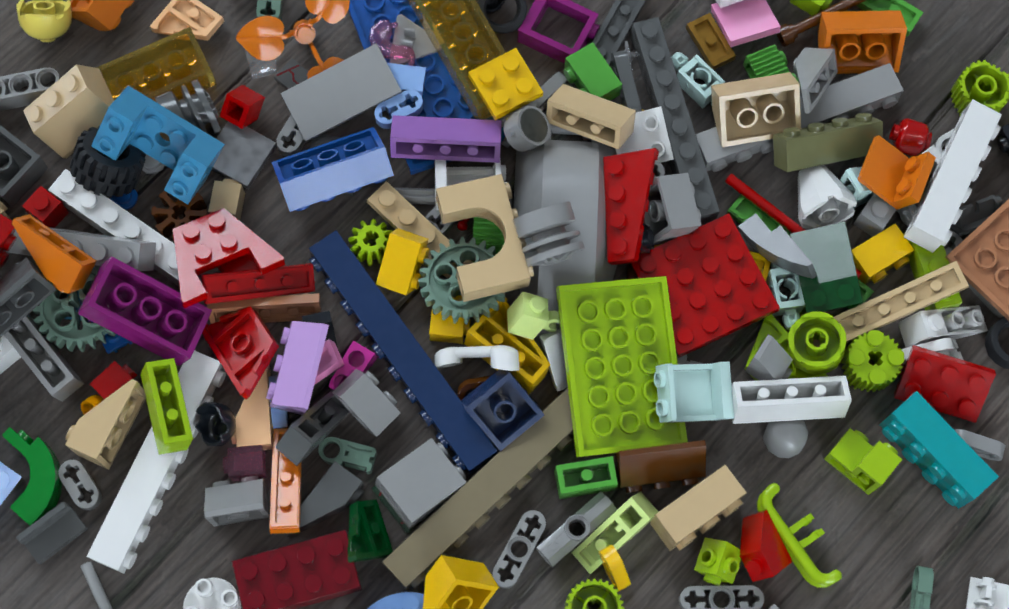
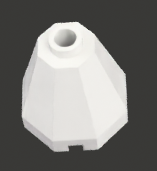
[798,165,857,230]

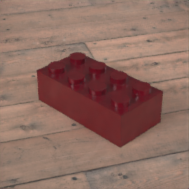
[232,530,362,609]

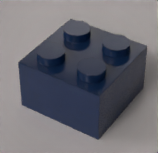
[461,369,545,451]

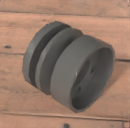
[155,79,221,134]

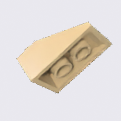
[65,379,146,470]

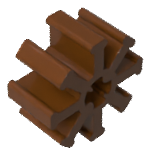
[151,191,208,240]

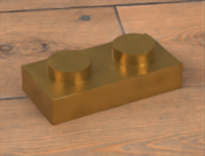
[686,13,736,70]

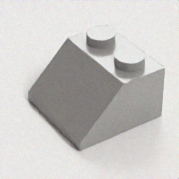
[204,476,270,526]

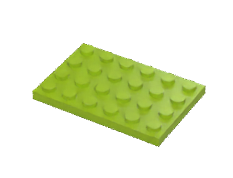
[556,276,688,457]

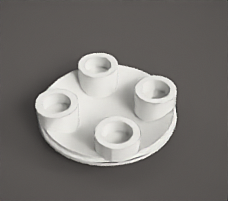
[183,578,241,609]

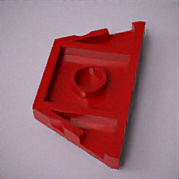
[202,306,279,400]

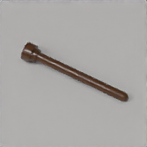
[776,0,866,47]

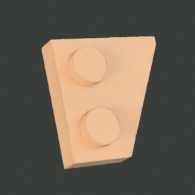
[150,0,224,41]

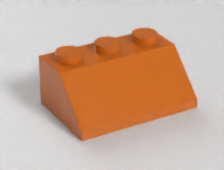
[70,0,134,31]
[818,10,907,74]

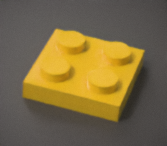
[468,48,543,121]

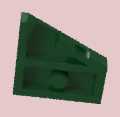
[348,499,393,563]

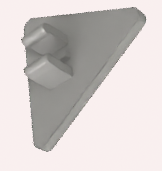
[390,14,444,65]

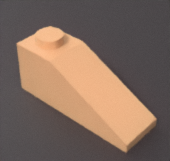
[231,365,273,452]

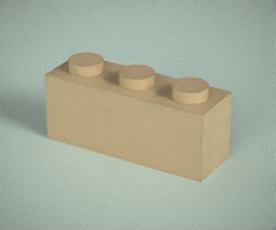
[546,84,636,150]

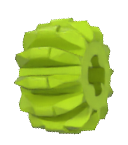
[348,218,392,267]

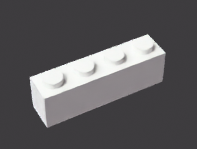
[732,376,852,424]

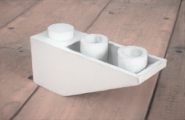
[898,305,988,348]

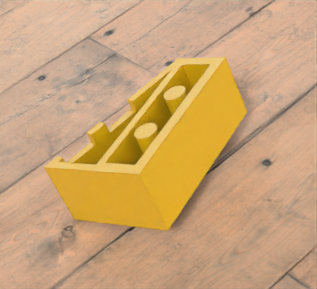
[464,297,551,395]

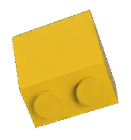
[423,555,499,609]

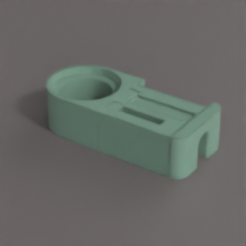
[318,437,377,474]
[910,566,934,609]

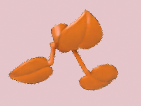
[236,0,350,79]

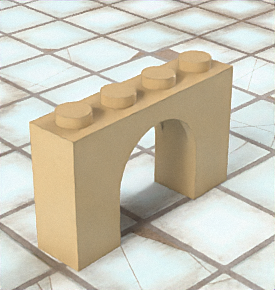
[436,174,534,302]

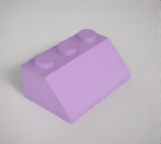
[266,321,329,415]

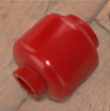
[889,118,932,157]

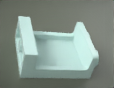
[654,361,734,423]

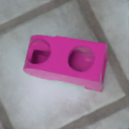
[329,341,378,390]

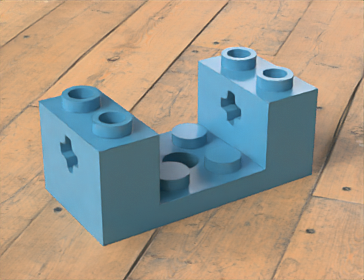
[91,85,225,205]

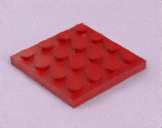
[630,213,780,358]

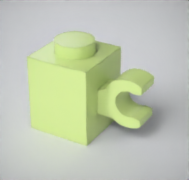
[507,291,560,340]

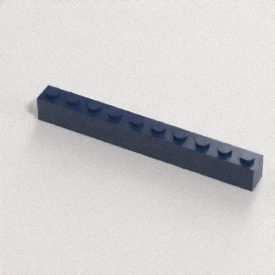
[308,230,497,476]

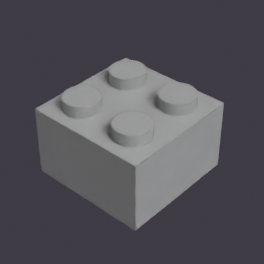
[643,173,701,245]

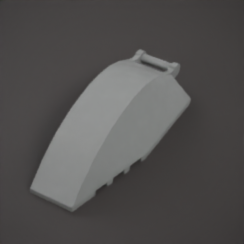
[513,123,617,355]

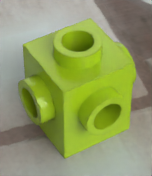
[694,537,741,586]

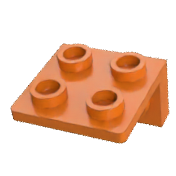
[858,135,936,210]

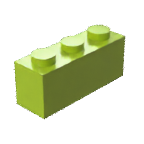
[907,239,963,310]
[140,358,193,455]

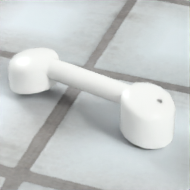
[434,345,519,371]

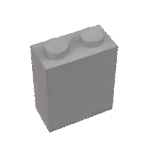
[375,438,467,530]

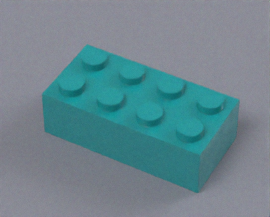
[879,391,999,509]

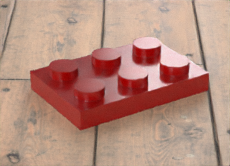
[894,345,996,423]

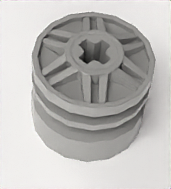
[513,202,585,267]

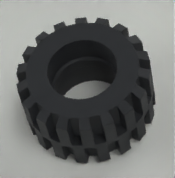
[70,126,146,197]

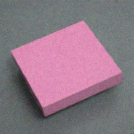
[711,0,780,48]

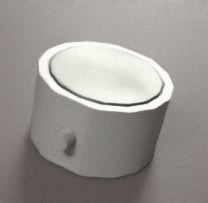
[504,106,550,152]

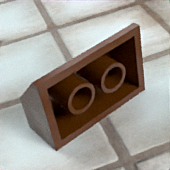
[613,440,706,493]

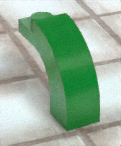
[2,427,62,526]

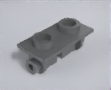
[950,195,1003,236]

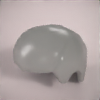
[763,420,808,458]

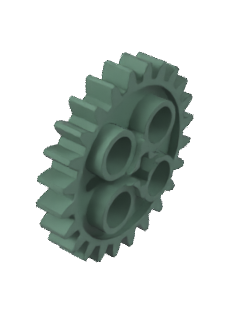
[418,237,509,324]
[32,266,115,352]

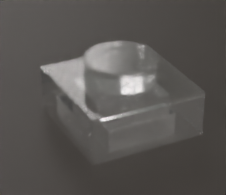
[245,51,278,79]

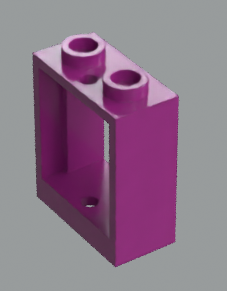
[518,0,600,64]

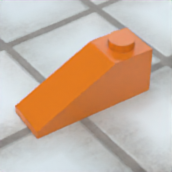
[12,214,97,294]

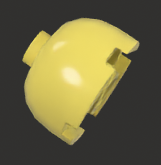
[17,0,72,42]

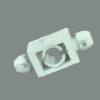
[671,52,725,109]
[766,262,805,330]

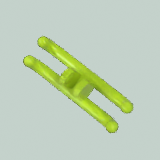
[757,483,842,588]

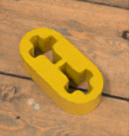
[599,544,631,592]

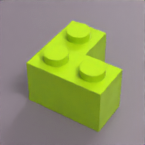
[824,428,902,495]

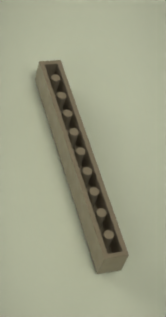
[382,388,573,590]

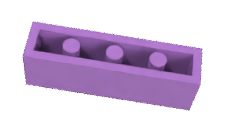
[390,115,502,163]

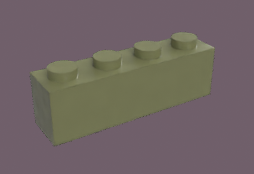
[773,113,883,172]

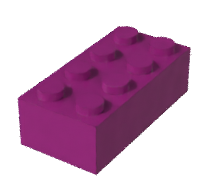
[78,256,212,366]

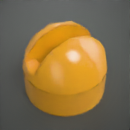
[80,395,104,415]

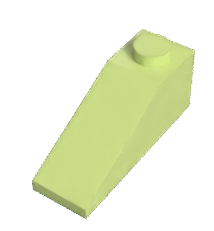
[571,491,659,574]

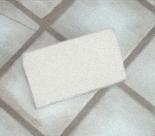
[539,329,568,392]

